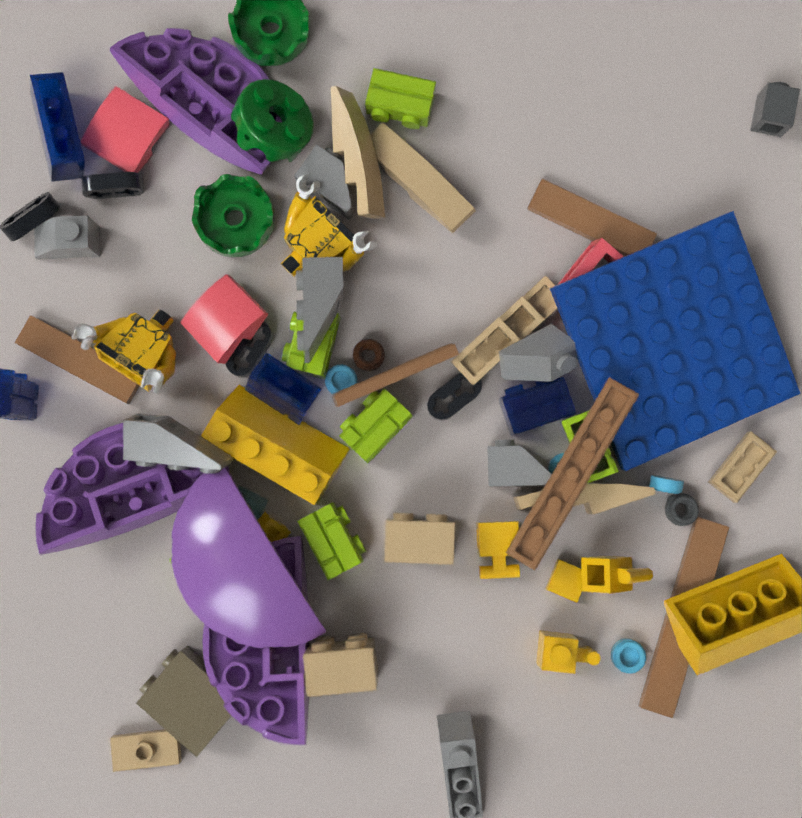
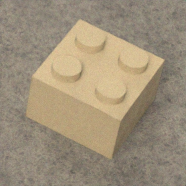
[384,513,455,565]
[303,633,378,697]

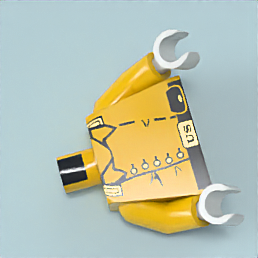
[280,174,377,277]
[71,309,176,394]

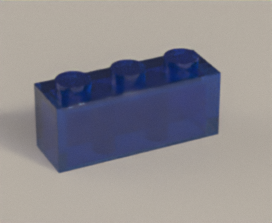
[30,72,85,182]

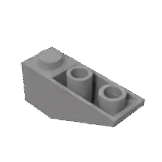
[296,257,343,363]
[123,413,232,473]
[437,711,483,818]

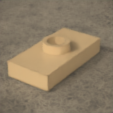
[708,431,777,503]
[110,729,182,772]

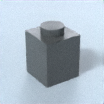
[750,82,800,137]

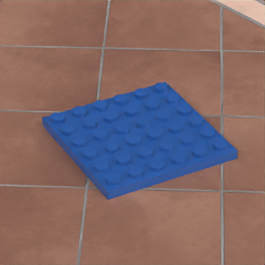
[550,211,801,471]

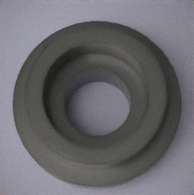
[665,493,699,526]

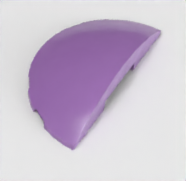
[110,28,282,175]
[35,423,234,555]
[171,467,327,648]
[203,536,310,745]

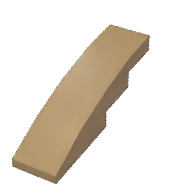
[331,86,385,219]
[370,123,476,233]
[451,276,557,386]
[513,484,656,515]

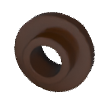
[353,339,385,371]

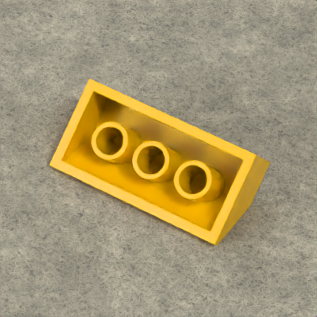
[201,385,350,505]
[664,553,802,676]

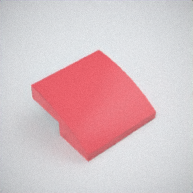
[81,86,170,173]
[180,274,268,364]

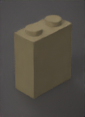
[136,646,231,757]

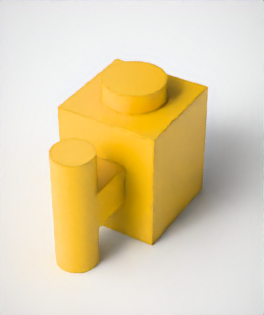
[476,521,520,579]
[581,556,653,594]
[536,630,601,674]

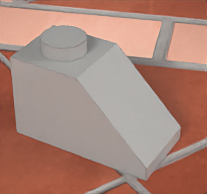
[294,145,353,220]
[35,216,100,259]
[499,324,577,382]
[487,440,552,487]

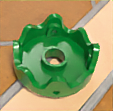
[228,0,310,66]
[231,79,314,162]
[192,174,275,258]

